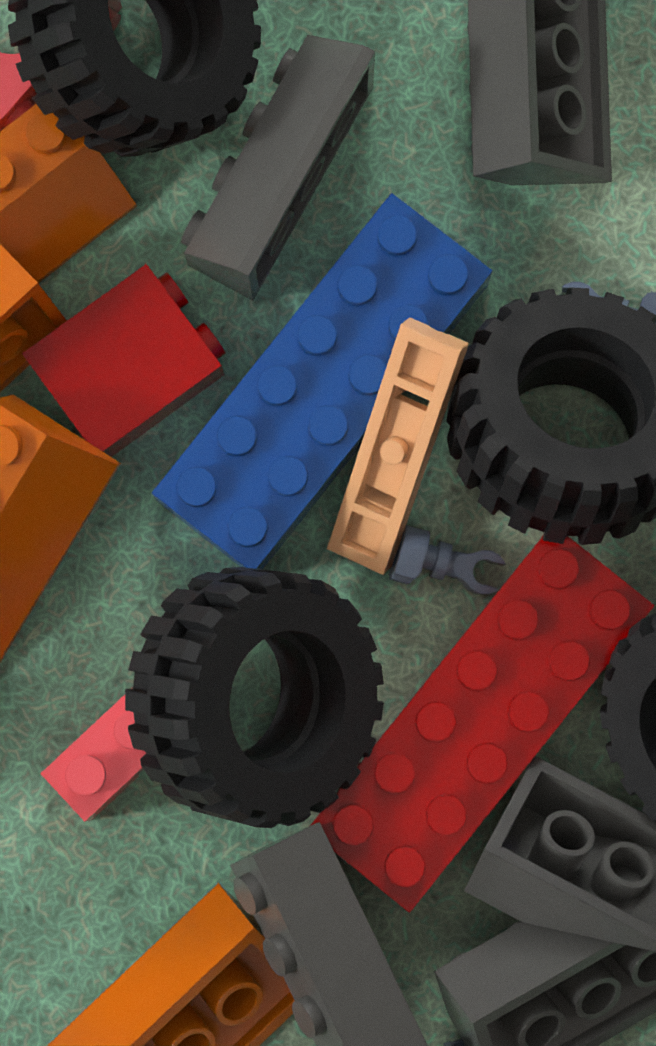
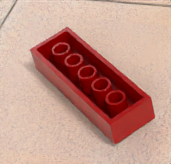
[309,534,655,913]

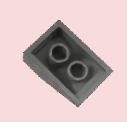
[464,756,656,952]

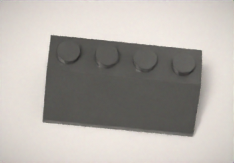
[467,0,612,186]
[181,35,375,301]
[230,822,428,1046]
[434,921,656,1046]

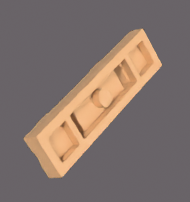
[327,317,469,575]

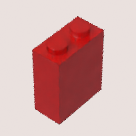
[22,264,226,457]

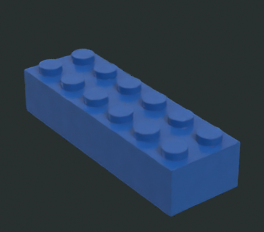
[152,193,493,569]

